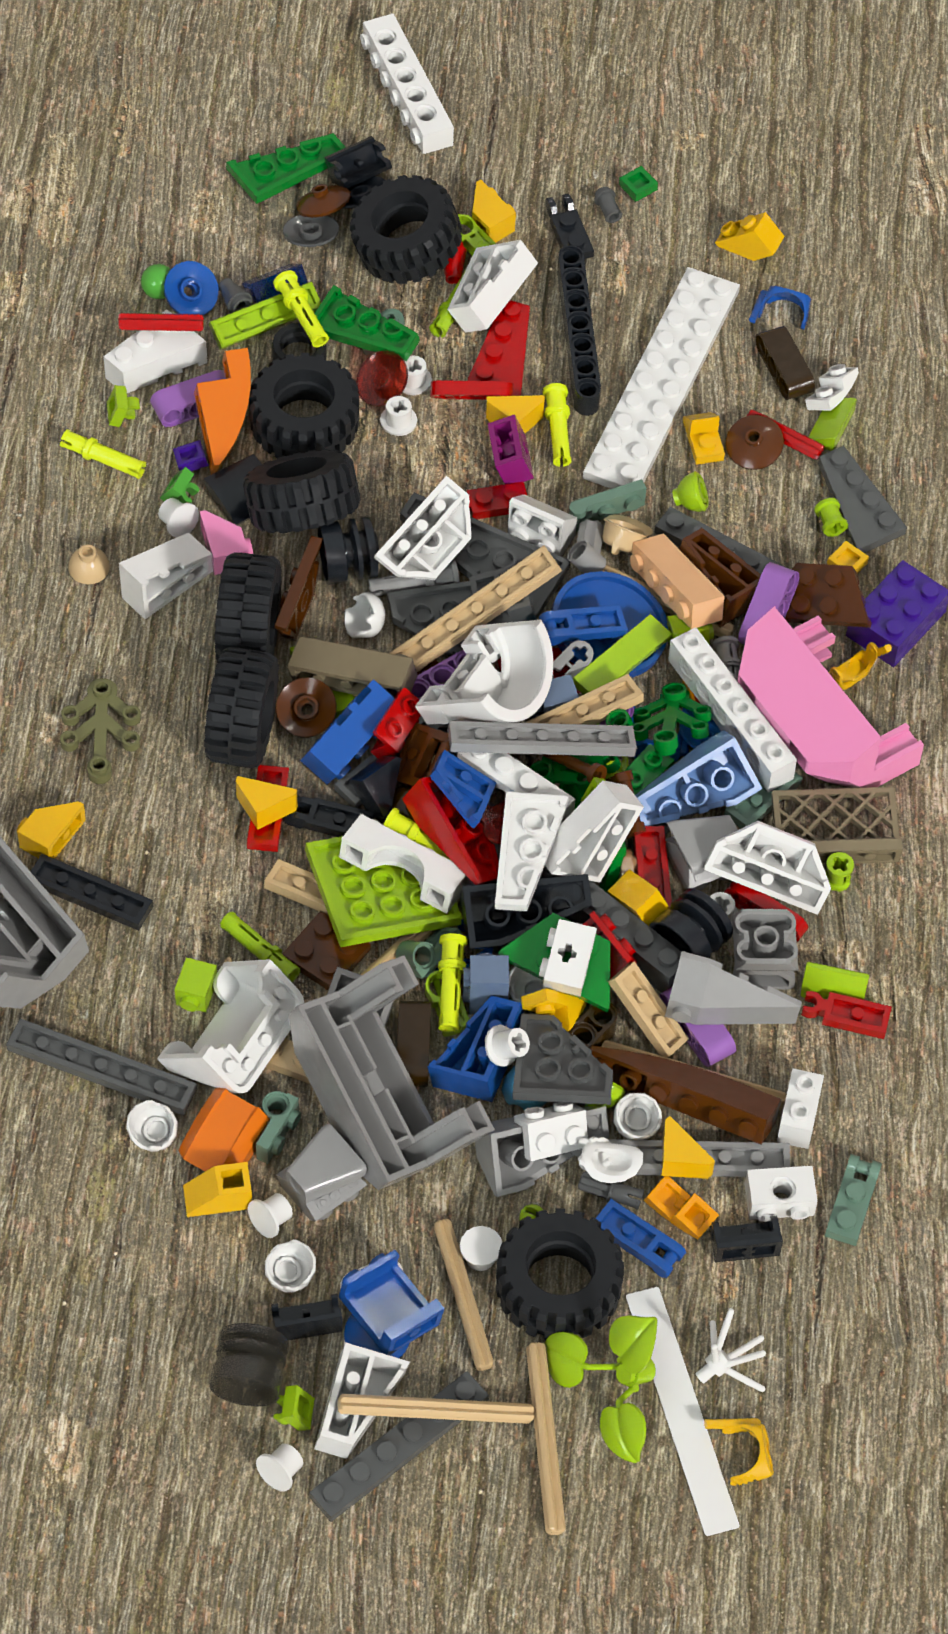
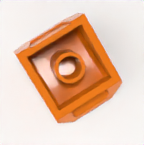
[178,1088,270,1171]

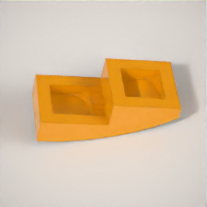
[643,1176,719,1240]

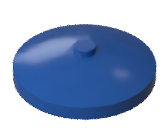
[551,571,668,678]

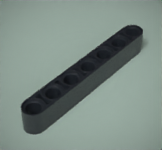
[557,245,601,416]

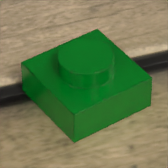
[619,166,658,202]

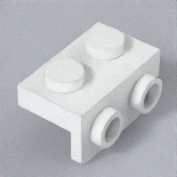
[514,1102,588,1161]

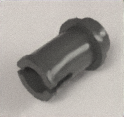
[594,187,622,223]

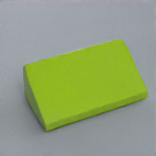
[808,398,857,451]
[800,962,869,1000]

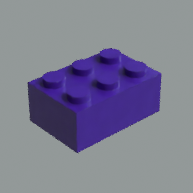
[846,560,948,668]

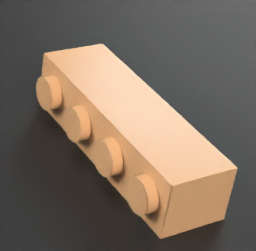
[630,533,724,629]

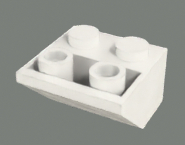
[508,495,577,557]

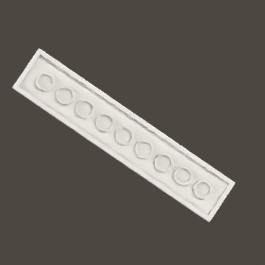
[583,267,740,489]

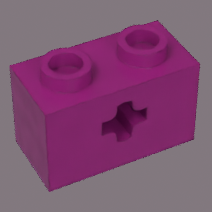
[488,414,534,484]

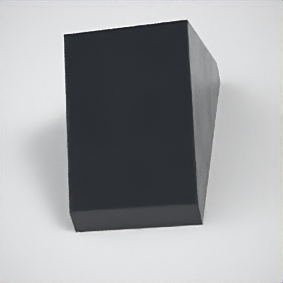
[349,756,401,818]

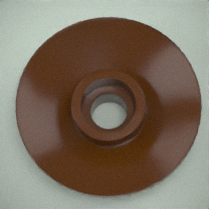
[296,184,351,218]
[726,415,784,470]
[276,678,337,738]

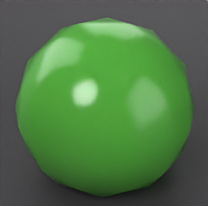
[140,264,171,299]

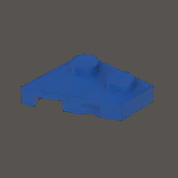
[430,750,497,828]

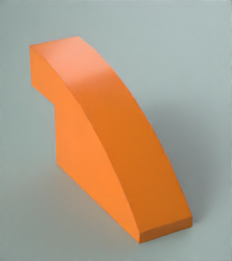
[194,348,251,475]

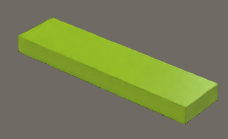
[209,282,321,350]
[573,614,672,695]

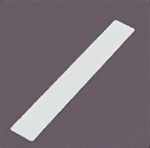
[626,1287,740,1536]

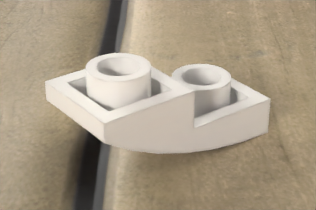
[805,364,859,411]

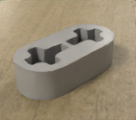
[552,640,594,679]

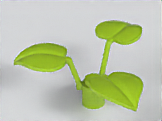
[545,1315,657,1463]

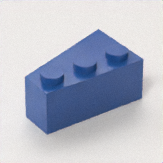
[300,679,394,785]
[427,995,524,1102]

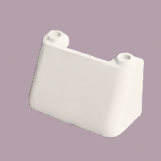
[157,959,304,1093]

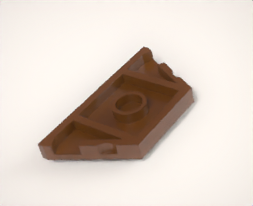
[275,535,323,641]
[785,563,872,628]

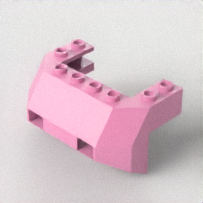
[737,606,924,788]

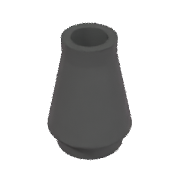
[218,278,253,314]

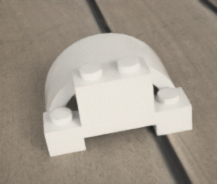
[415,620,553,725]

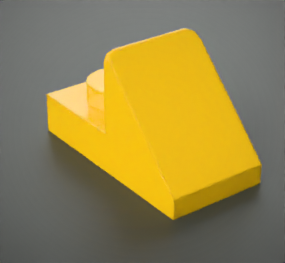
[683,412,725,465]
[521,988,586,1032]

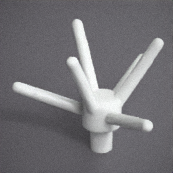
[695,1308,766,1392]

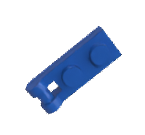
[539,605,628,646]
[595,1199,686,1278]

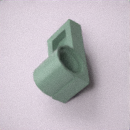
[396,927,462,979]
[256,1091,302,1164]

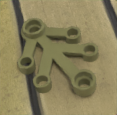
[60,678,141,784]

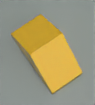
[486,395,545,433]
[235,776,298,829]
[607,869,670,926]
[661,1116,715,1179]

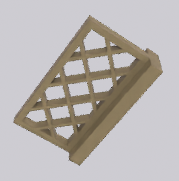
[771,787,903,865]

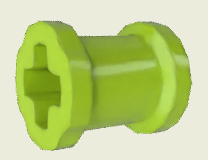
[814,498,848,537]
[825,852,854,892]

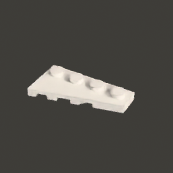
[495,792,569,911]

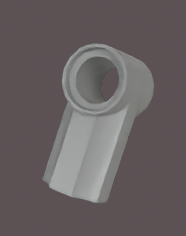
[567,519,607,574]

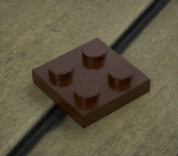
[282,911,371,990]

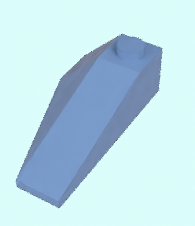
[635,730,763,826]

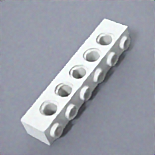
[360,14,454,154]
[668,627,797,792]

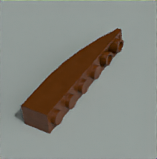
[590,1046,781,1145]

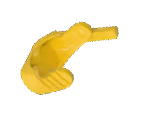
[829,642,892,690]
[704,1418,774,1486]

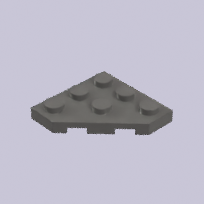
[387,581,473,656]
[513,1014,613,1105]

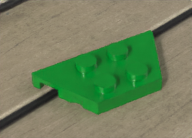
[498,913,610,1012]

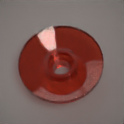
[356,351,408,407]

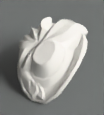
[578,1136,643,1183]

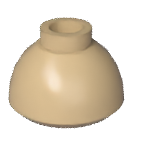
[68,544,110,584]

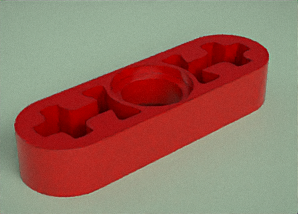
[430,380,513,400]
[724,881,808,942]

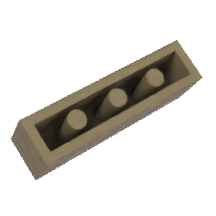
[287,636,417,698]

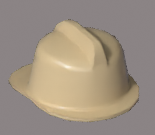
[602,514,653,555]

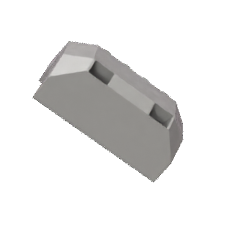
[0,837,89,1009]
[289,955,495,1190]

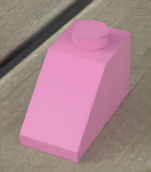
[200,510,253,575]

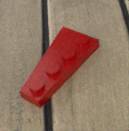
[467,300,530,396]

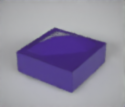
[173,440,209,471]

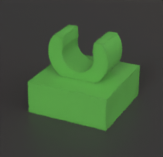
[160,467,200,503]

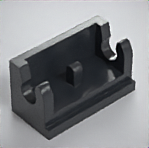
[324,136,392,189]
[709,1215,783,1263]
[271,1294,342,1343]

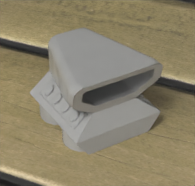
[666,815,738,890]
[732,909,799,990]
[276,1123,368,1221]

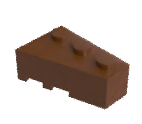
[679,528,761,627]

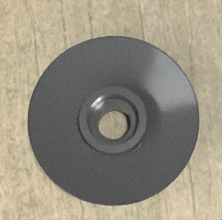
[283,215,339,247]

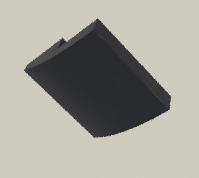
[203,454,263,525]

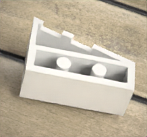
[447,240,538,333]
[119,532,213,619]
[545,780,644,882]
[314,1342,410,1459]

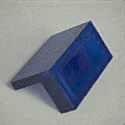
[242,263,308,304]

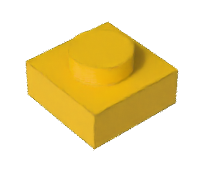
[827,541,869,574]

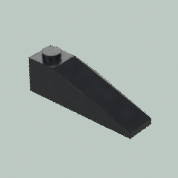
[460,874,592,950]

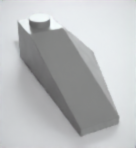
[665,951,802,1025]
[475,1105,609,1197]

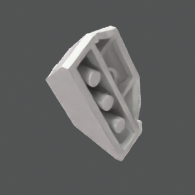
[374,476,471,580]
[704,821,831,915]

